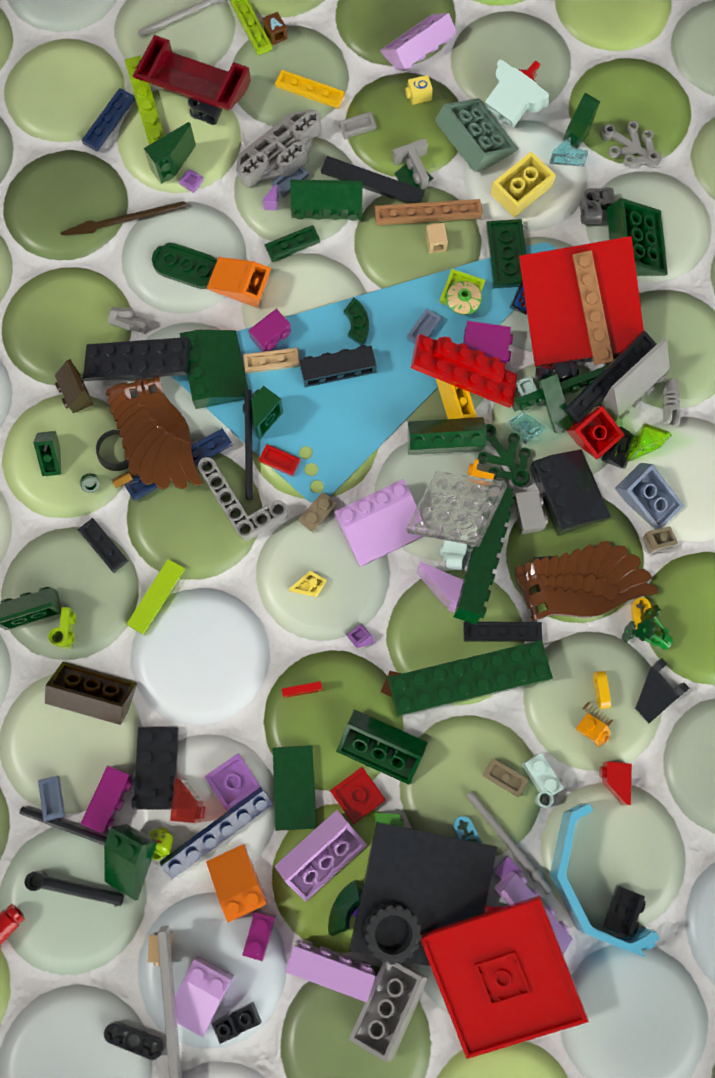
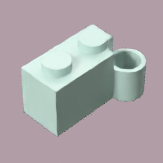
[440,540,472,570]
[521,753,564,808]

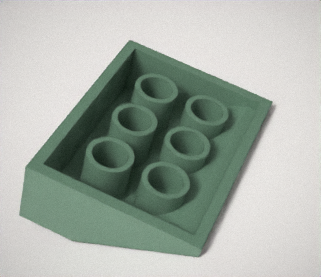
[435,98,519,172]

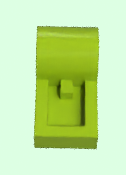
[48,607,76,649]

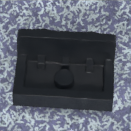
[603,885,646,937]

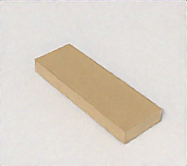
[243,347,300,374]

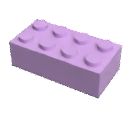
[285,939,376,1002]

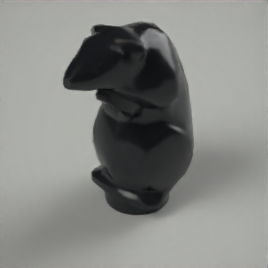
[535,359,579,382]

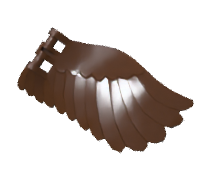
[106,377,202,490]
[515,541,658,622]

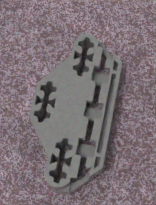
[236,110,322,187]

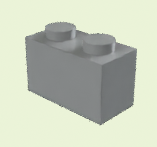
[514,490,548,535]

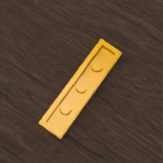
[275,70,345,109]

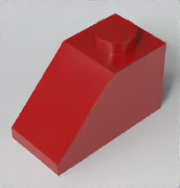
[599,762,632,805]

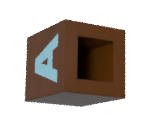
[262,12,287,45]

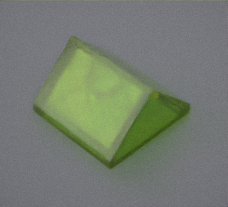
[627,423,672,462]

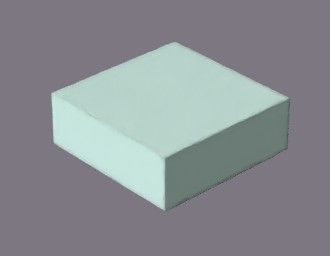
[516,376,538,397]

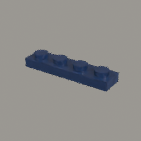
[82,88,135,152]

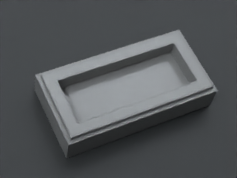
[338,112,377,139]

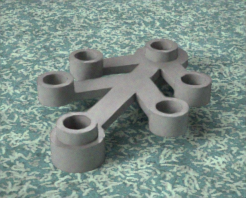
[600,121,662,168]

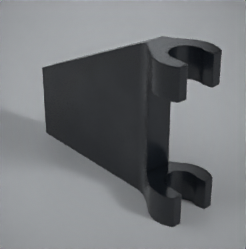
[635,658,690,724]

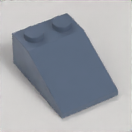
[615,463,684,530]

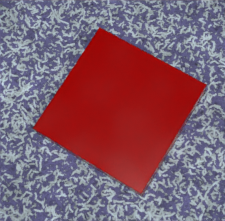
[330,767,386,824]

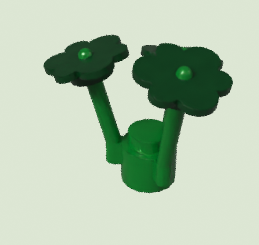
[622,605,673,650]

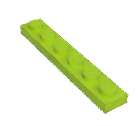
[124,55,164,145]

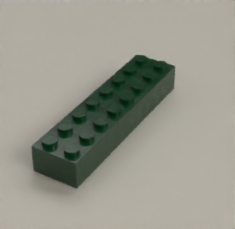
[387,640,553,718]

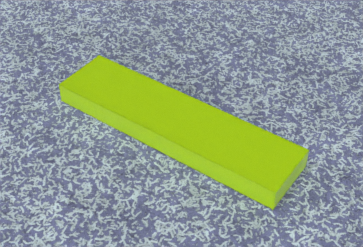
[230,0,273,56]
[126,559,185,635]

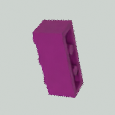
[80,765,133,834]

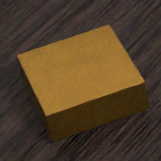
[112,471,133,488]

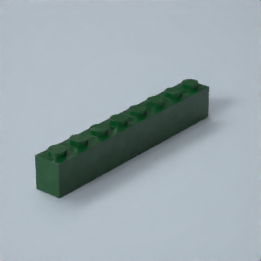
[453,482,515,625]

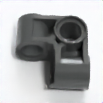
[579,187,615,224]

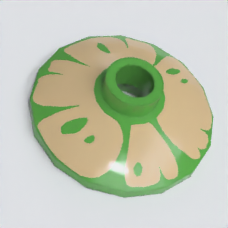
[446,281,482,315]

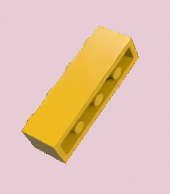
[435,378,477,419]

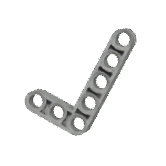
[198,457,288,541]

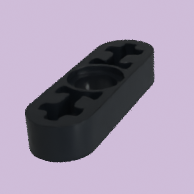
[104,1021,164,1060]

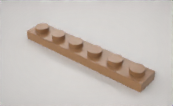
[375,199,482,226]
[572,250,613,366]

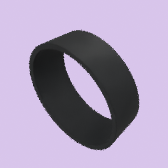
[96,430,129,471]

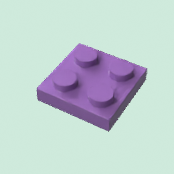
[205,753,261,811]

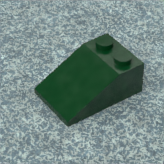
[144,122,196,184]
[104,824,158,901]

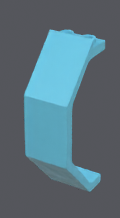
[550,803,660,957]

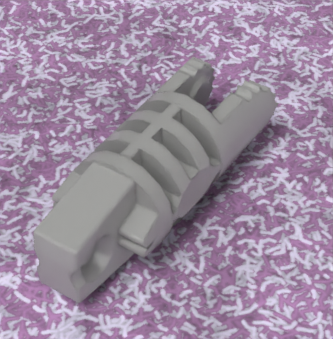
[663,378,680,426]

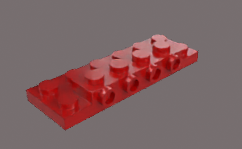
[410,333,518,408]

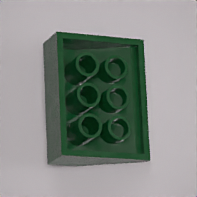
[606,198,668,276]
[179,330,248,409]

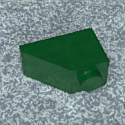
[33,431,62,476]

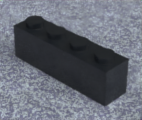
[299,345,377,387]

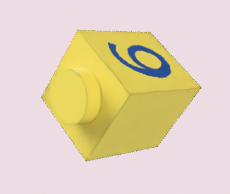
[405,75,433,105]

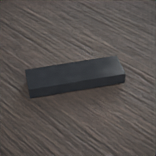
[77,518,129,573]

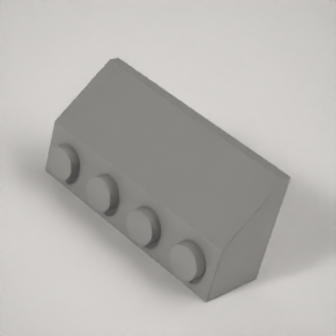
[349,962,429,1062]

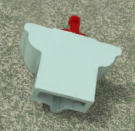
[485,60,549,128]

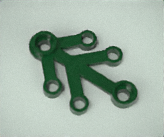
[477,424,531,487]

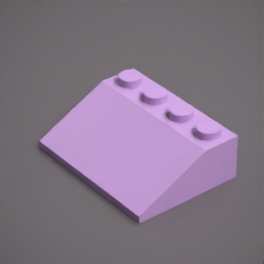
[334,479,428,567]

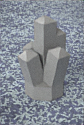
[108,306,147,331]

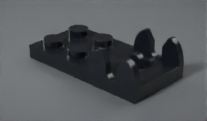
[131,727,179,810]

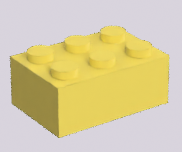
[490,151,556,218]

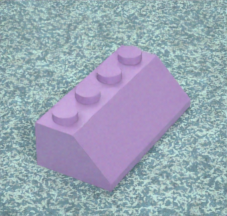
[380,13,457,71]
[275,810,367,902]
[493,870,572,955]

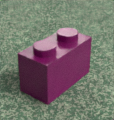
[248,308,292,352]
[242,910,276,961]

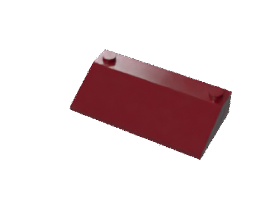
[133,35,251,111]

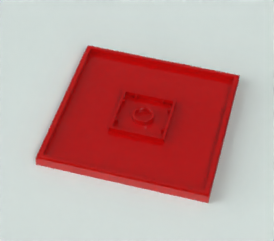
[519,236,644,367]
[421,895,589,1059]

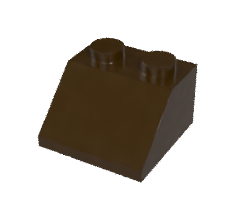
[55,359,94,413]

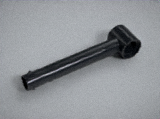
[24,870,124,907]

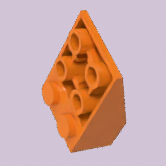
[207,257,271,308]

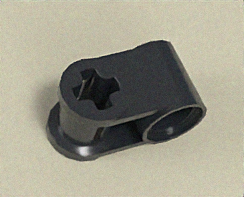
[188,98,223,125]

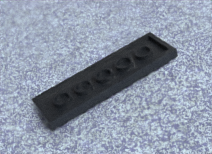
[83,337,191,381]

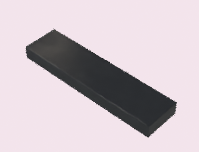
[463,622,542,642]

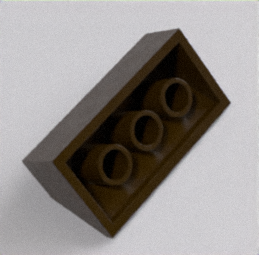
[45,662,137,725]

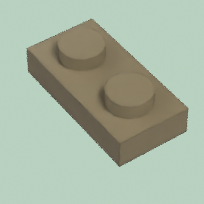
[298,492,337,533]
[483,759,529,797]

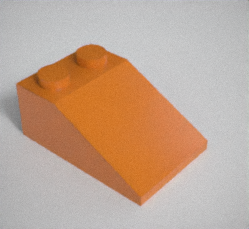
[206,844,268,923]

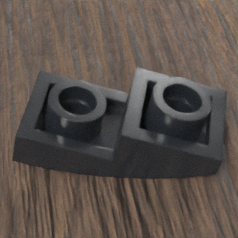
[211,1001,262,1044]

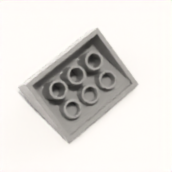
[600,338,670,422]

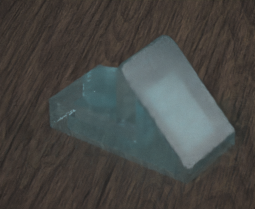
[549,137,588,167]
[509,411,546,445]

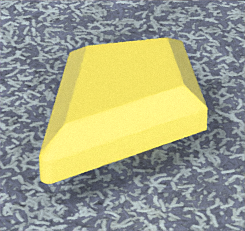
[289,571,327,597]

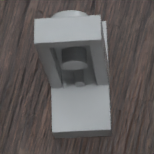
[392,138,429,189]

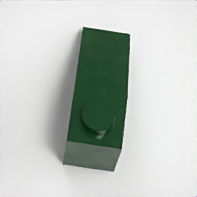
[563,92,600,149]

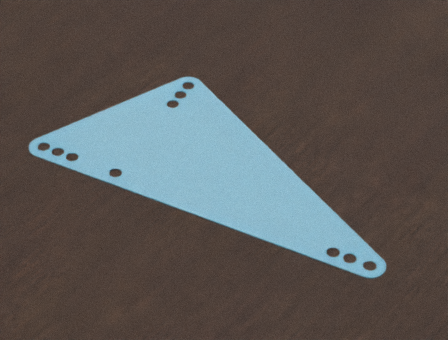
[172,243,556,503]

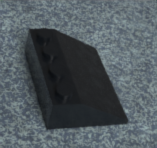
[529,449,611,536]

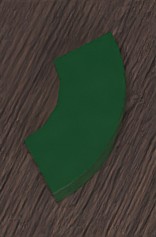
[343,298,369,345]
[328,880,362,936]

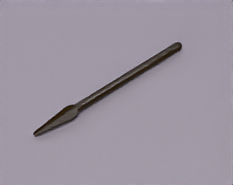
[60,201,187,236]

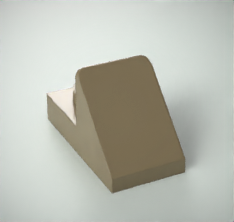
[642,526,678,555]

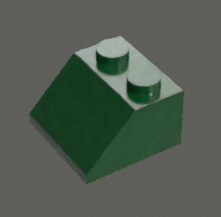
[251,385,283,439]

